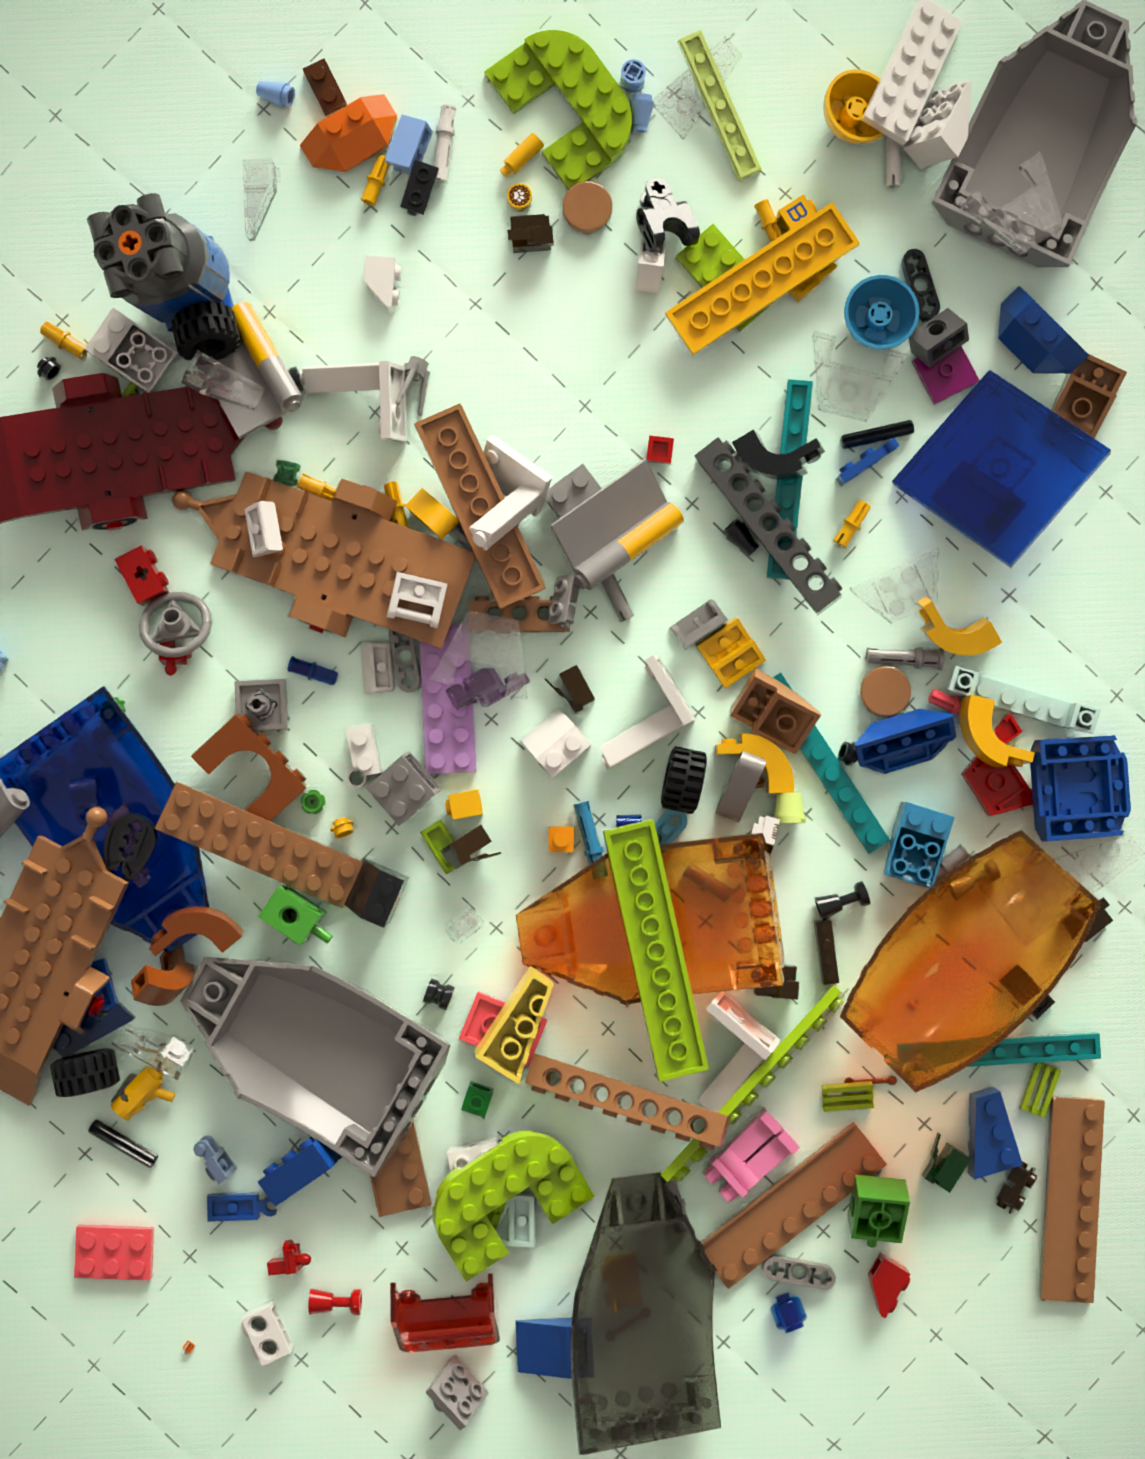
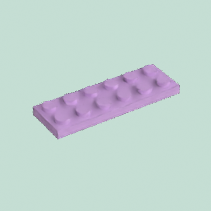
[419,622,476,774]

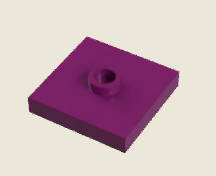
[911,346,980,405]

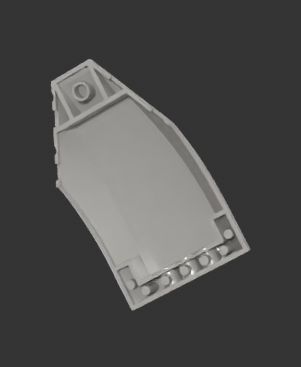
[932,0,1137,267]
[180,957,450,1177]

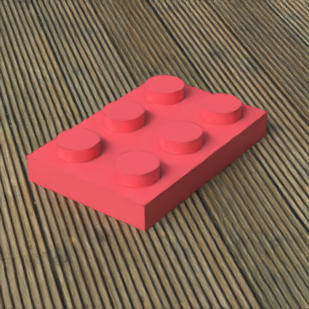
[459,991,548,1067]
[74,1224,154,1280]

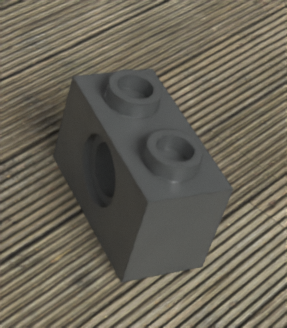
[909,308,969,368]

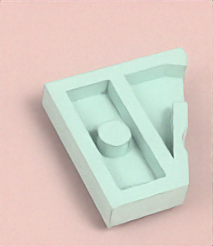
[496,1193,536,1248]

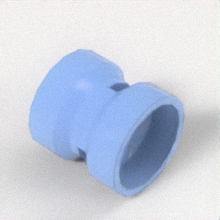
[620,59,646,93]

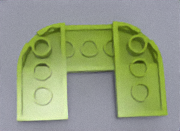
[484,30,632,190]
[432,1130,595,1282]

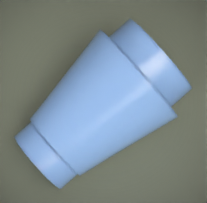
[256,81,295,108]
[630,93,654,133]

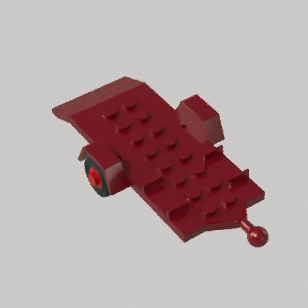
[0,373,283,531]

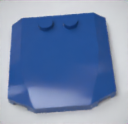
[1030,735,1131,842]

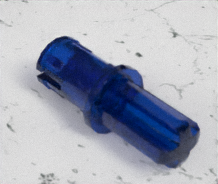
[287,656,338,686]

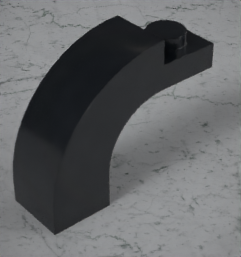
[732,429,825,480]

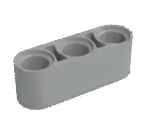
[715,750,766,823]

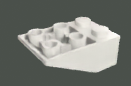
[903,80,972,169]
[84,307,177,393]

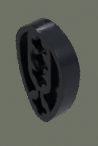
[103,813,158,881]

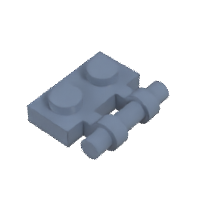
[193,1135,237,1184]

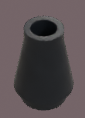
[723,519,759,556]

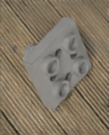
[234,679,288,731]
[425,1355,489,1430]

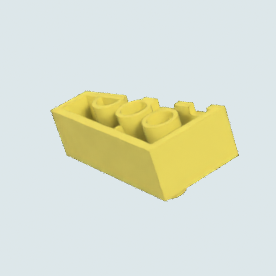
[474,966,554,1085]

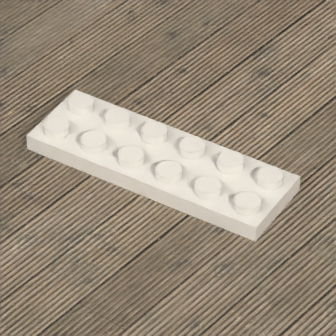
[861,0,963,146]

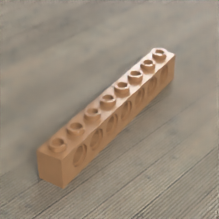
[525,1054,731,1150]

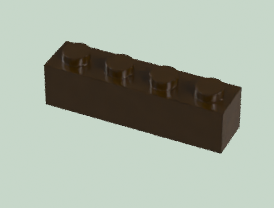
[814,919,839,985]

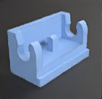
[385,114,433,175]

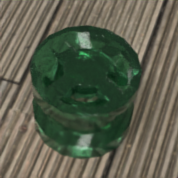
[273,460,301,486]

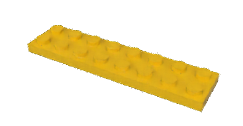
[665,202,860,356]

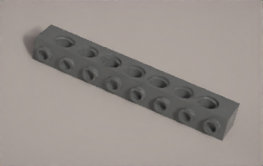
[694,437,843,616]

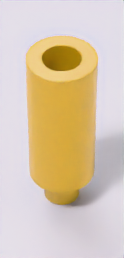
[499,133,544,177]

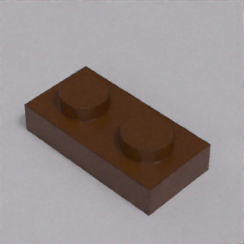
[302,58,347,116]

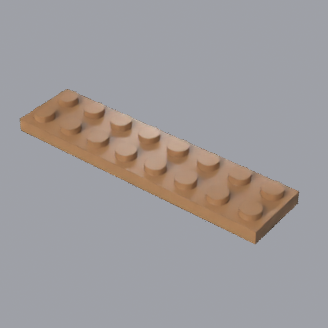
[414,403,546,610]
[155,781,363,908]

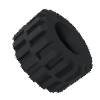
[171,302,240,363]
[661,746,707,814]
[50,1048,120,1097]

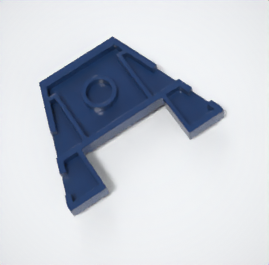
[53,992,136,1058]

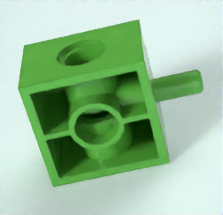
[258,884,333,945]
[847,1175,910,1248]

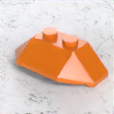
[300,94,397,172]

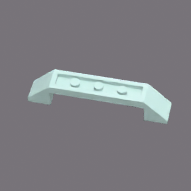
[948,666,1101,734]

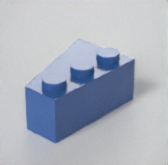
[258,1137,343,1207]

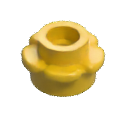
[330,817,354,838]

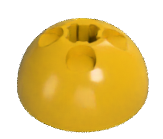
[823,69,884,144]

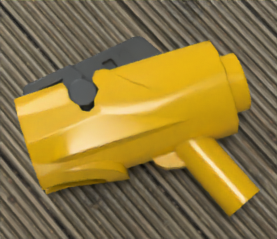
[111,1066,176,1121]

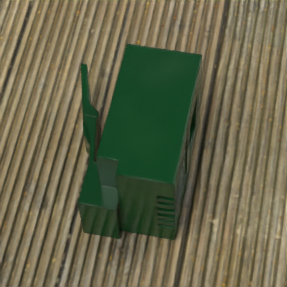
[922,1132,971,1193]

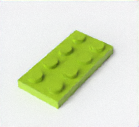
[675,224,776,332]

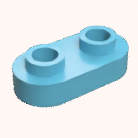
[655,810,687,851]

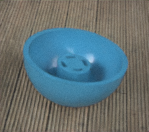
[844,275,919,350]

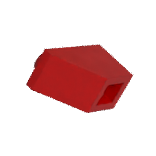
[868,1252,911,1318]

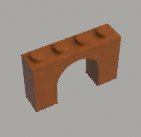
[191,712,307,821]

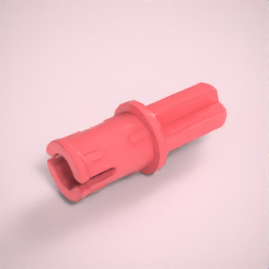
[928,689,962,716]

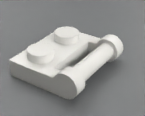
[387,572,447,629]

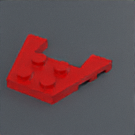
[961,713,1033,816]

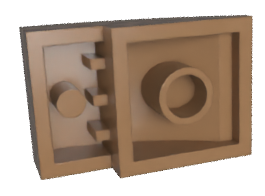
[1047,354,1127,441]
[730,668,821,754]

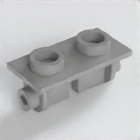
[548,573,580,628]

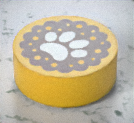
[507,183,532,211]

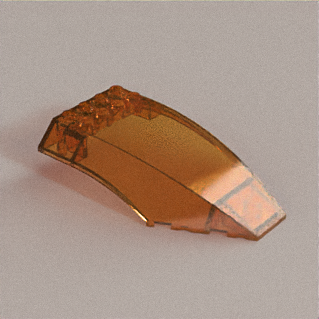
[516,833,784,1006]

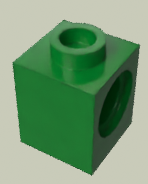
[461,1081,494,1118]

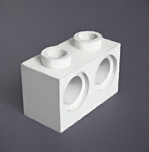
[241,1300,294,1366]

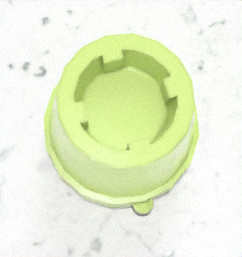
[773,793,806,824]

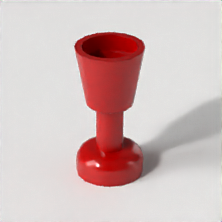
[308,1289,362,1316]

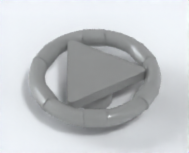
[139,592,212,657]

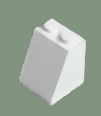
[521,708,592,778]

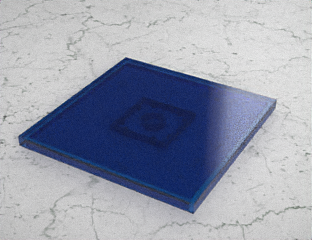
[892,370,1111,568]

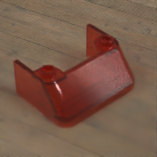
[390,1273,500,1353]

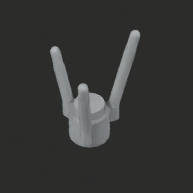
[395,356,431,416]

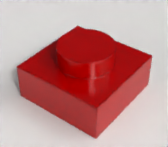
[646,435,674,465]

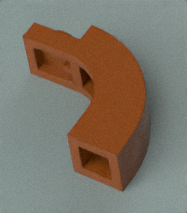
[149,906,244,956]
[131,941,194,1006]

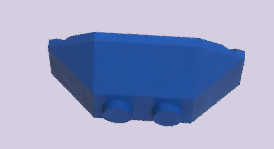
[998,286,1090,374]
[855,709,956,774]

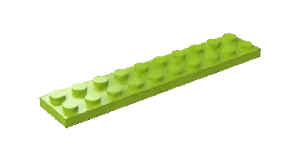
[603,819,709,1082]
[661,985,845,1182]

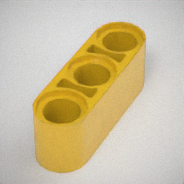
[405,488,459,540]

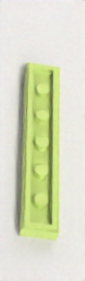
[677,30,762,182]

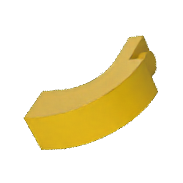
[917,597,1003,656]
[959,694,1035,768]
[715,733,794,793]

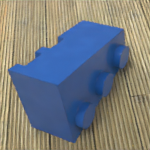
[968,1086,1023,1180]

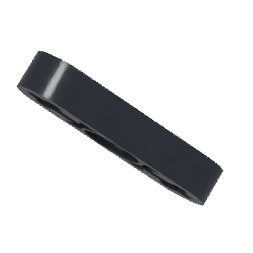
[901,249,940,321]

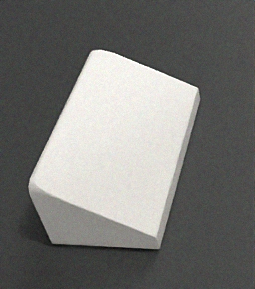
[245,501,283,557]
[360,642,394,694]

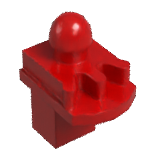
[159,640,192,676]
[267,1239,312,1276]

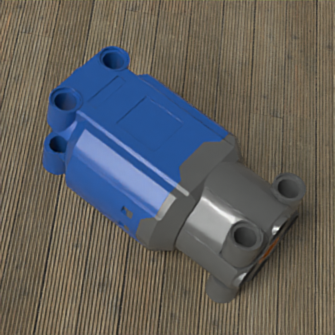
[87,193,234,332]

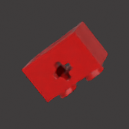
[114,545,169,606]

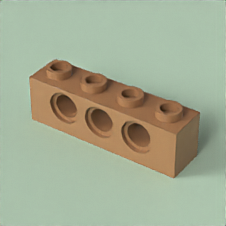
[469,596,570,633]

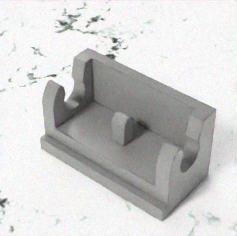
[670,599,728,649]

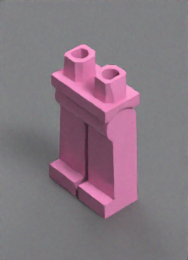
[703,1107,800,1203]

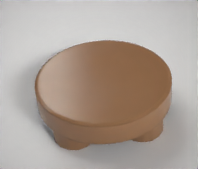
[563,181,612,235]
[860,666,911,717]

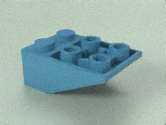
[883,801,955,890]

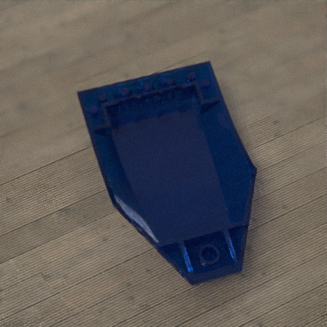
[0,686,210,953]

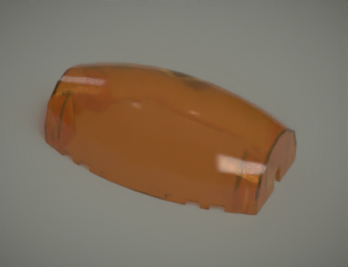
[840,830,1102,1093]

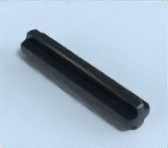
[841,420,914,449]
[88,1120,158,1168]

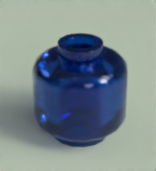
[770,1292,807,1333]

